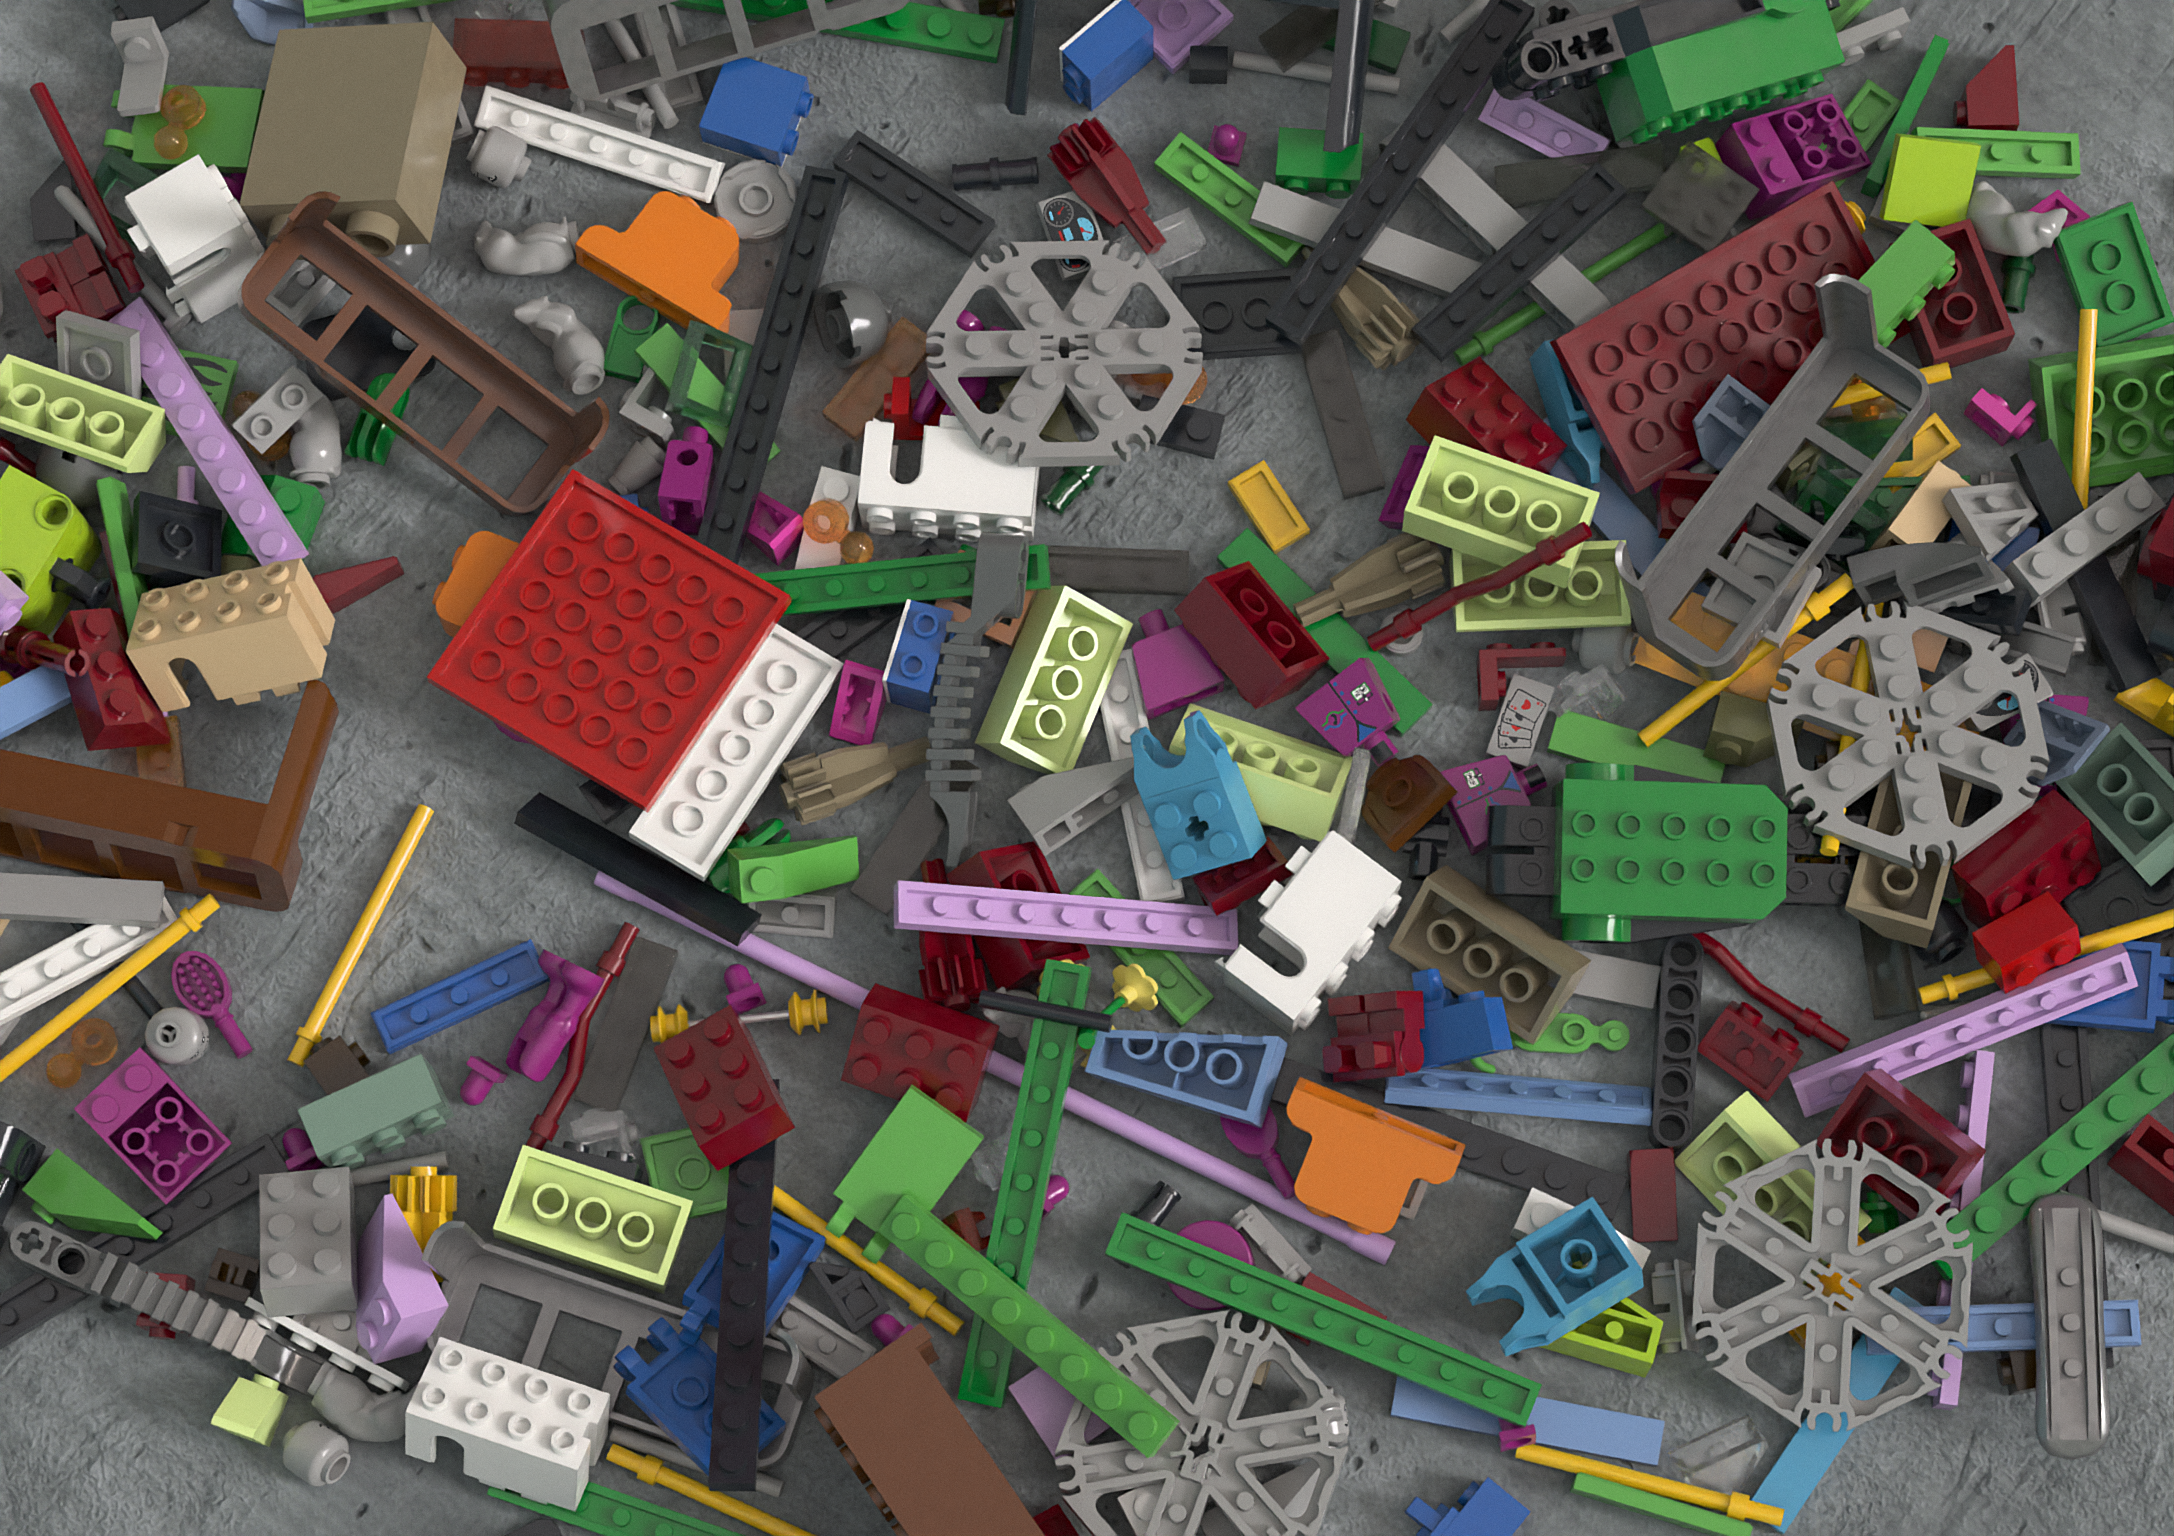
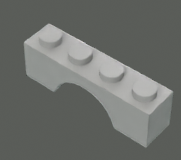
[2003,472,2166,609]

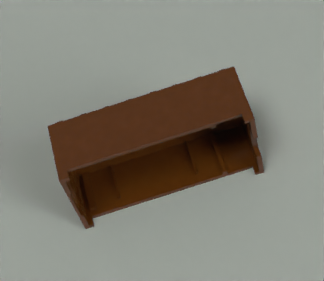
[813,1323,1045,1536]

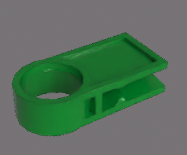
[604,295,661,383]

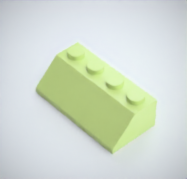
[0,354,166,473]
[1402,435,1600,589]
[1449,540,1631,632]
[975,585,1133,775]
[1168,703,1354,842]
[1675,1091,1872,1285]
[493,1145,693,1294]

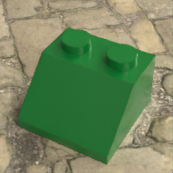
[221,475,325,565]

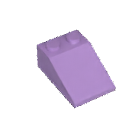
[356,1193,449,1364]

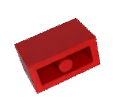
[1972,891,2081,994]

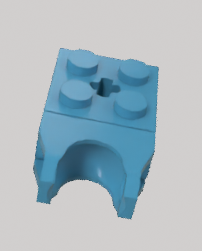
[1529,339,1605,489]
[1130,710,1267,880]
[1466,1196,1644,1356]

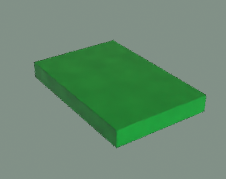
[2053,202,2174,347]

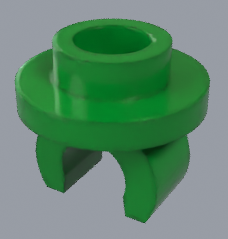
[1860,1191,1899,1233]

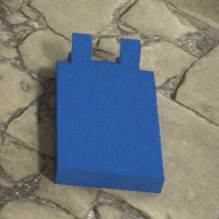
[2046,936,2174,1033]
[678,1211,826,1346]
[613,1317,786,1477]

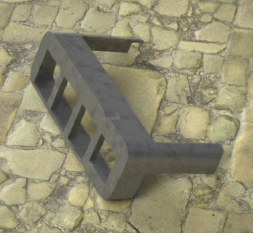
[542,0,910,101]
[1615,274,1930,681]
[421,1220,814,1471]

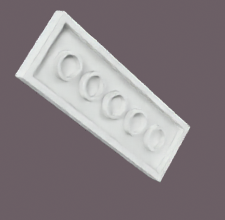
[629,624,844,882]

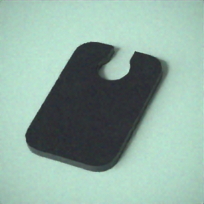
[301,306,437,401]

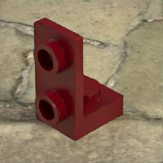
[1476,642,1566,711]

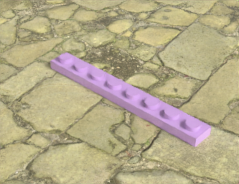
[108,297,309,566]
[894,880,1238,956]
[1788,942,2138,1118]
[1927,1050,1995,1410]

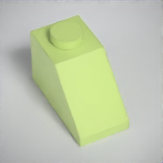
[210,1374,289,1447]

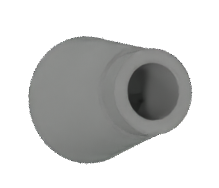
[608,435,666,495]

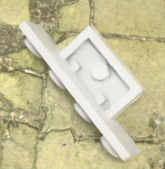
[245,1297,410,1393]

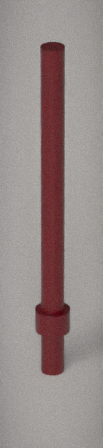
[30,82,145,293]

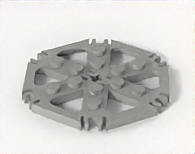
[926,240,1203,467]
[1766,601,2050,869]
[1692,1138,1973,1432]
[1055,1310,1348,1536]

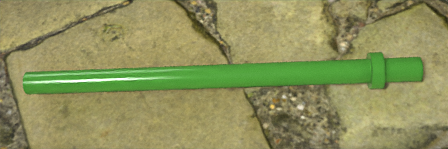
[1453,219,1676,366]

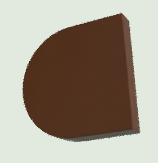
[1361,755,1458,853]

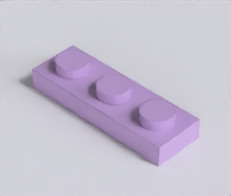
[1478,88,1611,174]

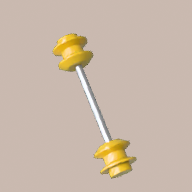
[650,989,828,1043]

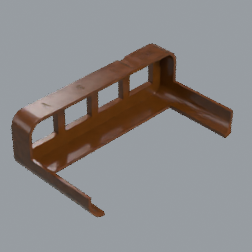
[237,191,610,517]
[0,679,339,912]

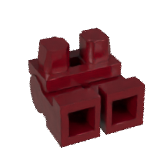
[15,233,127,343]
[1322,991,1425,1082]

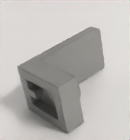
[110,16,169,117]
[619,365,677,450]

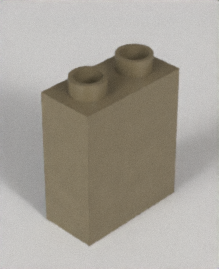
[239,22,467,260]

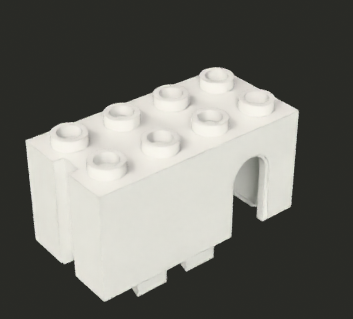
[124,154,265,323]
[858,415,1040,542]
[1214,830,1402,1036]
[405,1337,610,1511]

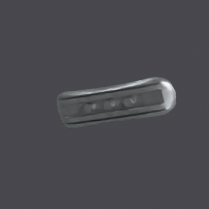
[2028,1192,2110,1460]

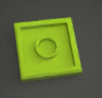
[1879,133,1981,227]

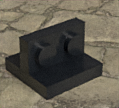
[132,491,222,591]

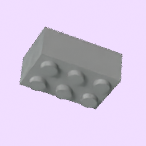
[259,1166,358,1318]

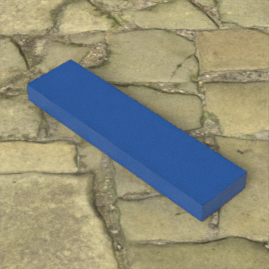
[370,939,550,1054]

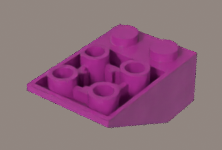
[1715,94,1872,220]
[74,1047,232,1205]

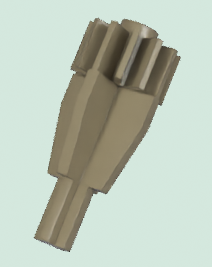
[1302,246,1420,370]
[1293,532,1445,627]
[779,736,931,826]

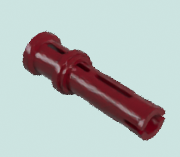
[0,625,90,677]

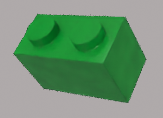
[1275,127,1364,199]

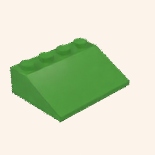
[2028,334,2174,487]

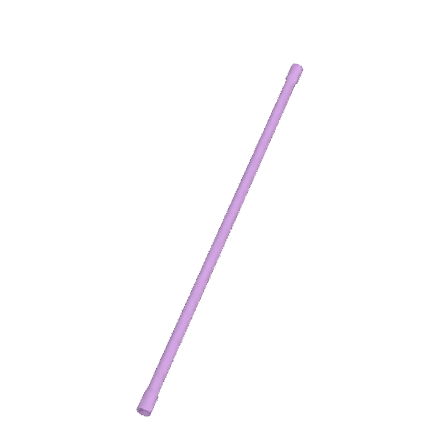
[594,871,1396,1266]

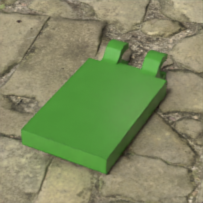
[103,84,265,173]
[825,1084,984,1264]

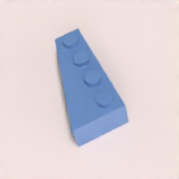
[1085,1030,1288,1128]

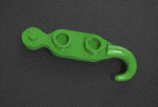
[1469,1013,1630,1073]

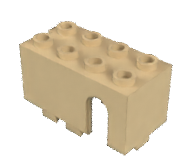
[126,558,335,712]

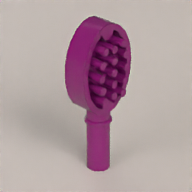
[171,951,253,1059]
[1220,1106,1296,1200]

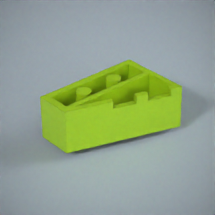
[1522,1265,1663,1378]

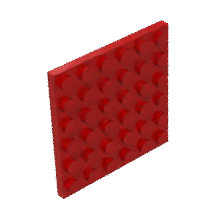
[427,469,792,813]

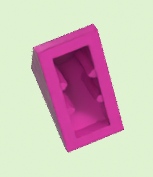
[746,491,805,566]
[829,660,887,745]

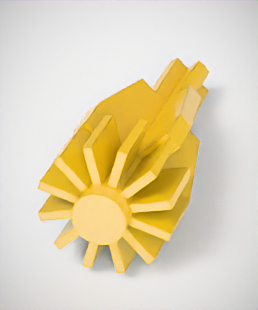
[390,1166,457,1283]

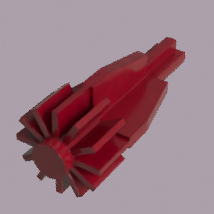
[1047,117,1167,256]
[918,858,988,1012]

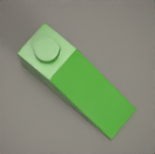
[727,835,859,903]
[22,1148,162,1240]

